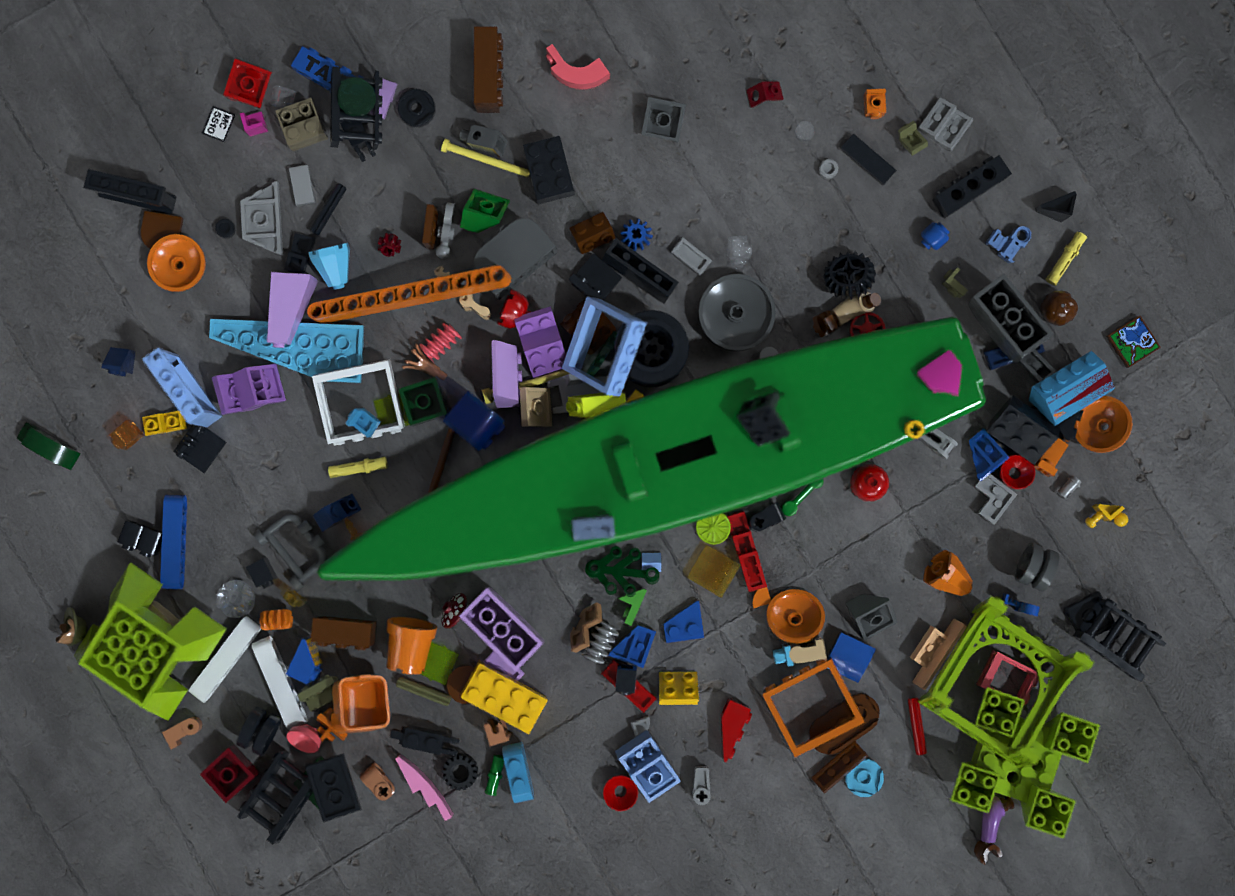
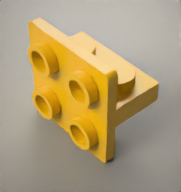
[659,672,699,705]

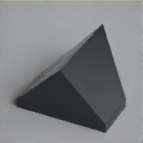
[1035,191,1077,222]

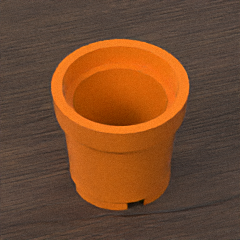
[386,617,438,674]

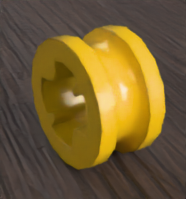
[904,420,924,438]

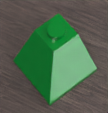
[460,189,510,233]

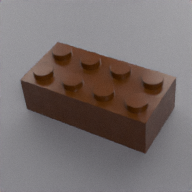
[474,27,503,113]

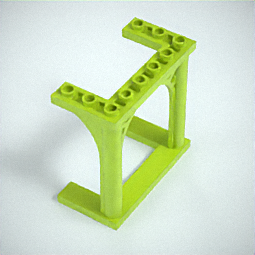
[918,596,1094,768]

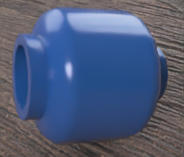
[921,222,950,250]

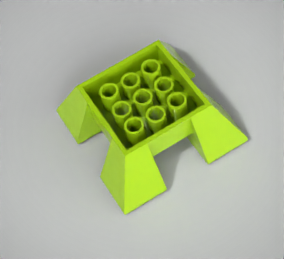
[74,563,227,721]
[950,687,1100,839]

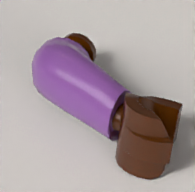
[974,796,1014,865]

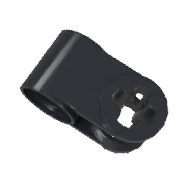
[748,502,787,532]

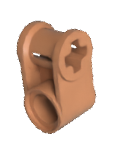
[359,762,395,801]

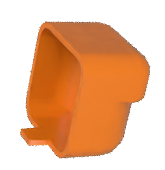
[331,675,390,734]

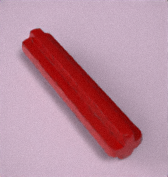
[908,697,927,755]

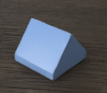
[642,553,661,572]

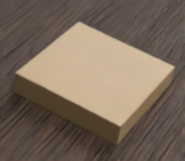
[520,387,552,427]

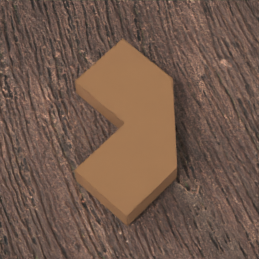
[570,602,602,653]

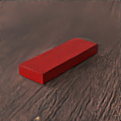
[601,659,657,713]

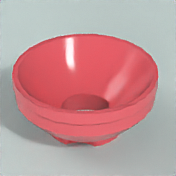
[286,724,321,753]

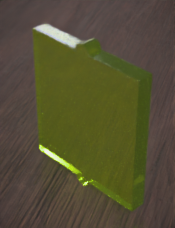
[374,393,410,433]
[421,642,459,685]

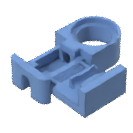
[985,226,1031,264]

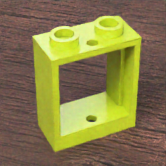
[566,393,626,418]

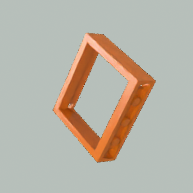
[762,657,865,757]

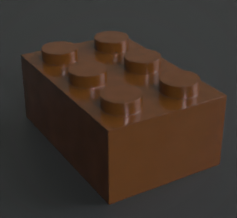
[310,616,377,650]

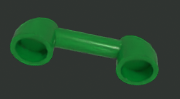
[781,479,824,516]

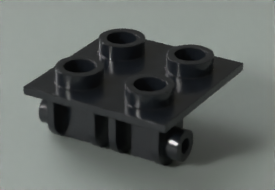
[173,424,227,474]

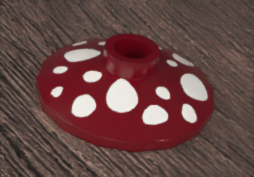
[441,593,467,629]

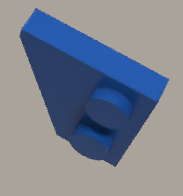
[969,428,1009,482]
[663,601,704,643]
[608,625,656,668]

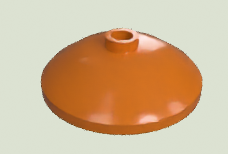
[147,234,206,292]
[1074,396,1133,453]
[766,589,825,643]

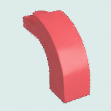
[546,44,610,89]

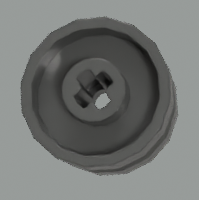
[1015,542,1060,592]

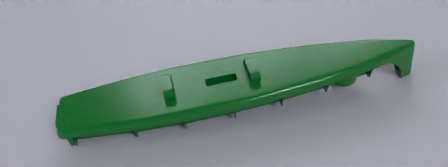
[317,317,986,580]

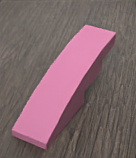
[395,754,454,821]

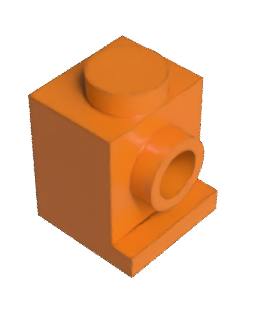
[864,89,886,119]

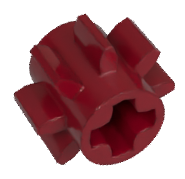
[378,233,401,257]

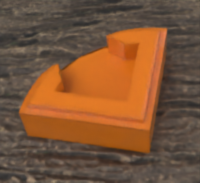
[752,587,771,608]

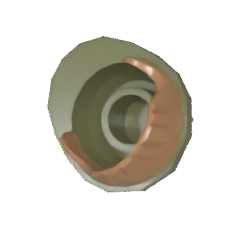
[56,607,87,646]

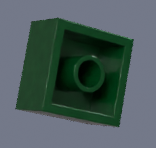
[399,377,449,426]

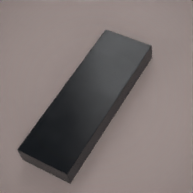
[841,133,897,186]

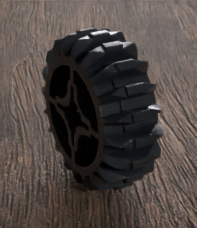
[823,251,876,300]

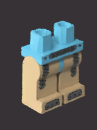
[772,636,827,666]

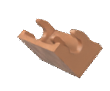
[484,719,511,746]

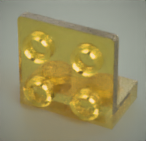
[688,545,741,598]

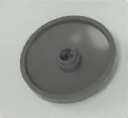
[698,274,776,351]

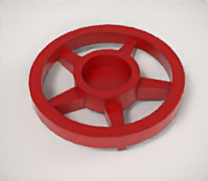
[849,312,886,336]

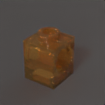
[109,420,145,450]

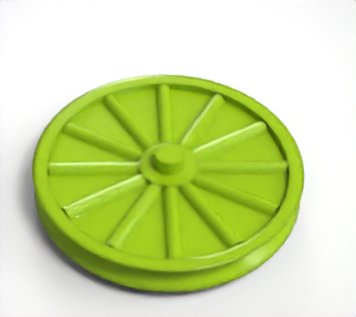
[696,513,731,545]

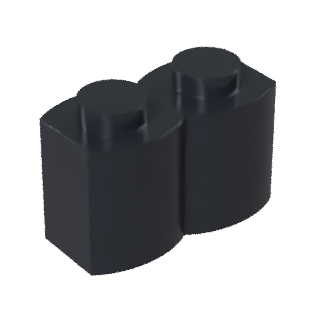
[117,520,162,557]

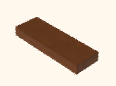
[811,741,868,794]

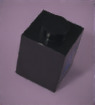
[246,558,277,589]
[615,664,637,695]

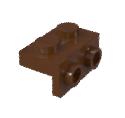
[569,212,616,254]

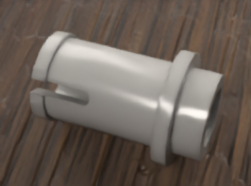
[1057,475,1081,500]

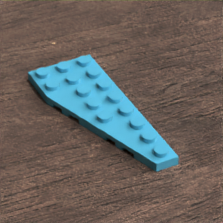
[209,319,364,383]

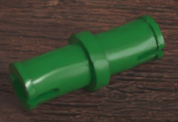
[485,754,504,796]

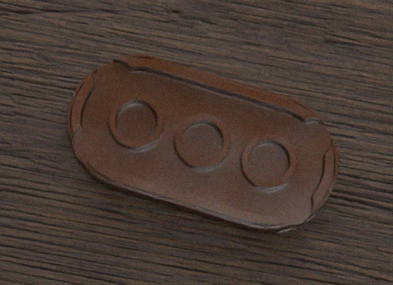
[809,693,880,755]

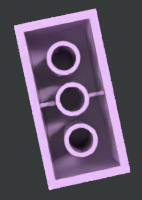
[459,587,544,672]

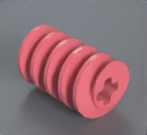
[419,323,462,363]

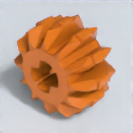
[259,609,293,630]

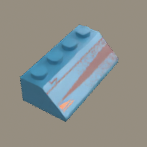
[1029,351,1115,426]

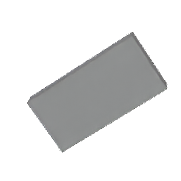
[289,165,316,206]
[670,237,712,276]

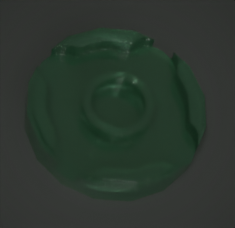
[337,77,376,117]

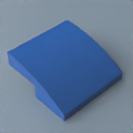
[827,632,876,683]

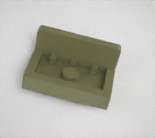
[297,675,339,712]

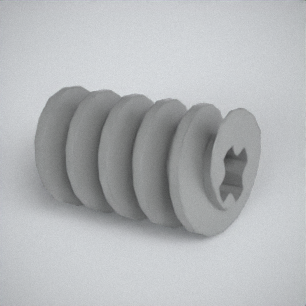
[582,621,619,664]

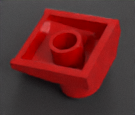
[223,59,272,109]

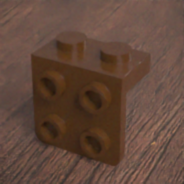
[560,300,616,355]

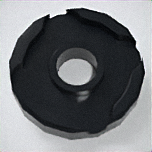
[398,89,436,127]

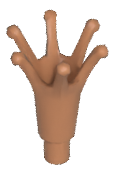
[402,344,448,381]

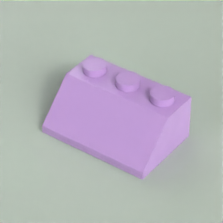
[492,340,523,408]

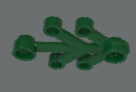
[585,546,660,597]

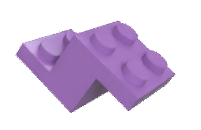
[514,306,566,378]
[212,364,286,415]

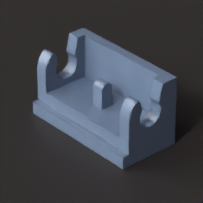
[572,515,615,541]

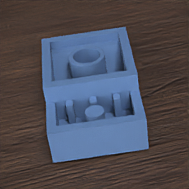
[615,730,681,803]

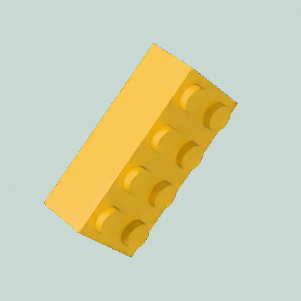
[460,660,548,734]

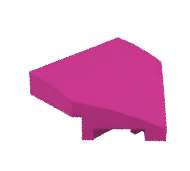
[917,350,962,396]

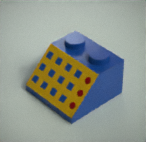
[285,636,323,684]

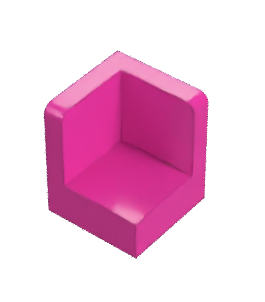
[240,112,268,136]

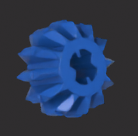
[620,219,653,251]

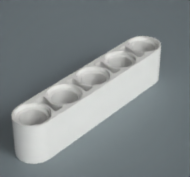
[189,616,261,703]
[252,636,308,730]

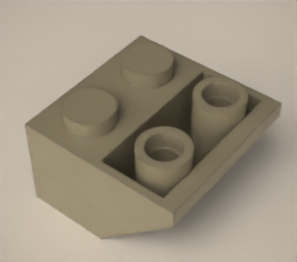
[275,98,328,151]

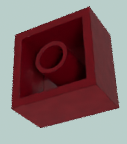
[199,744,260,803]

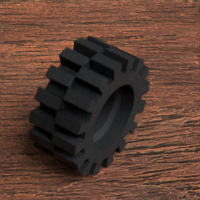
[442,753,478,791]

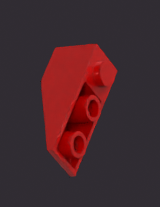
[721,698,752,763]

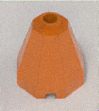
[923,550,973,596]

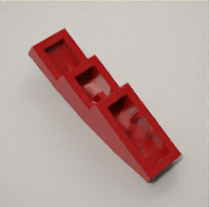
[726,510,767,592]

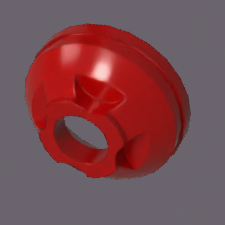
[1000,455,1035,490]
[603,775,638,811]

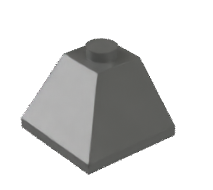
[845,594,898,641]

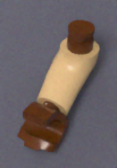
[812,292,881,337]

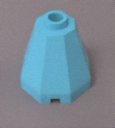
[309,243,350,290]

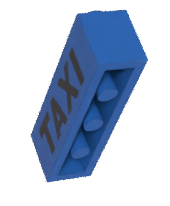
[291,46,371,108]

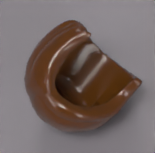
[1040,290,1078,326]

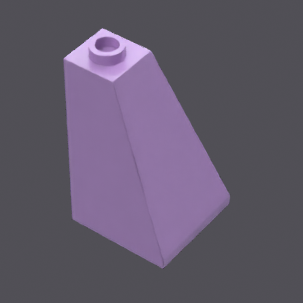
[267,272,317,348]

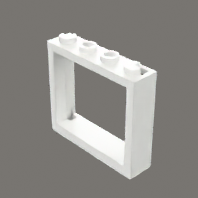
[312,359,405,446]

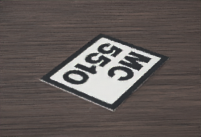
[202,106,235,142]

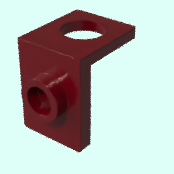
[746,81,784,108]

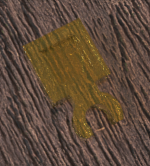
[283,589,307,608]

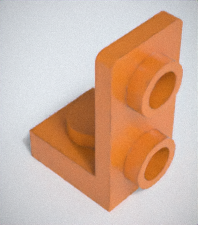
[1034,438,1068,477]

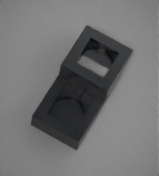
[284,232,315,274]

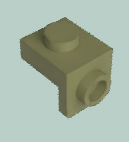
[898,121,928,156]
[942,267,968,298]

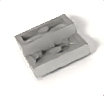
[919,97,973,151]

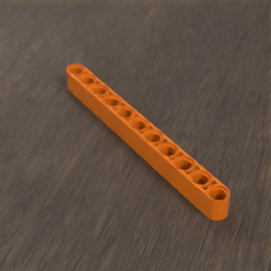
[307,266,511,324]

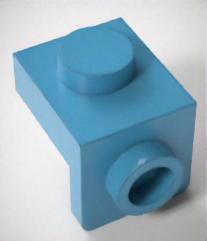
[345,408,381,438]

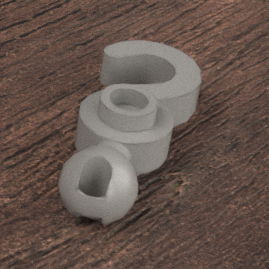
[435,202,455,259]

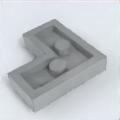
[973,474,1017,525]

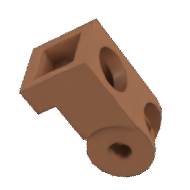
[162,717,202,750]

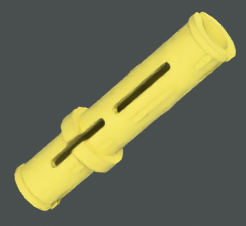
[1045,231,1087,286]
[328,457,388,478]

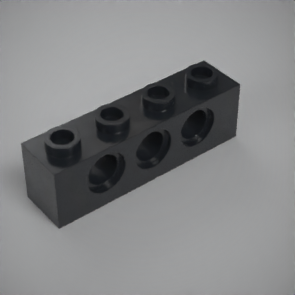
[932,155,1012,219]

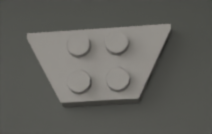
[240,181,283,255]

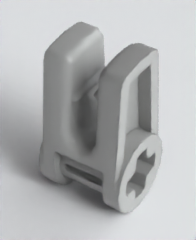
[918,429,958,460]
[692,765,711,805]

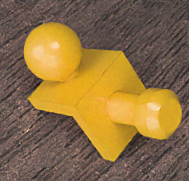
[1085,504,1128,528]

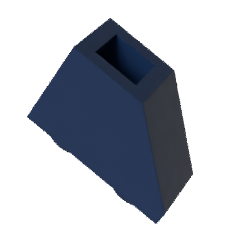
[101,347,136,377]
[313,494,362,532]

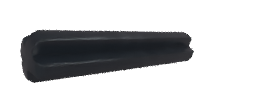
[310,183,346,235]

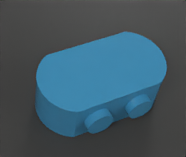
[502,742,534,803]

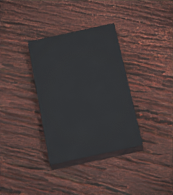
[305,753,362,823]

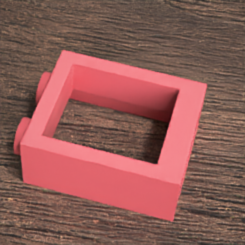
[976,650,1038,705]

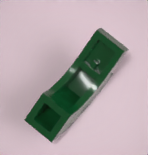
[17,422,81,470]

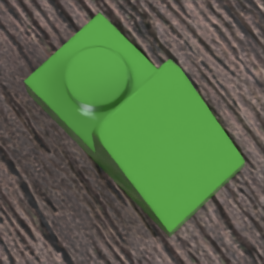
[618,588,647,626]

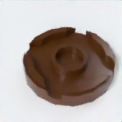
[447,665,475,704]

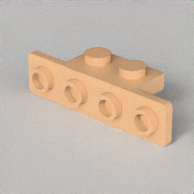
[910,619,967,690]

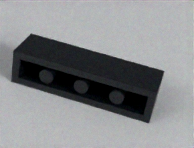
[602,238,679,304]

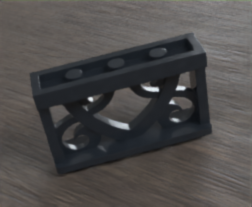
[83,169,177,214]

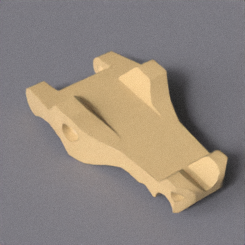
[434,266,491,320]

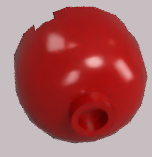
[497,289,531,329]
[850,464,889,502]

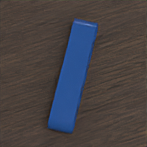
[160,495,187,589]

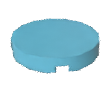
[845,758,884,797]

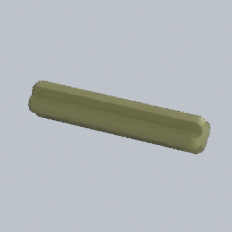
[396,677,452,706]

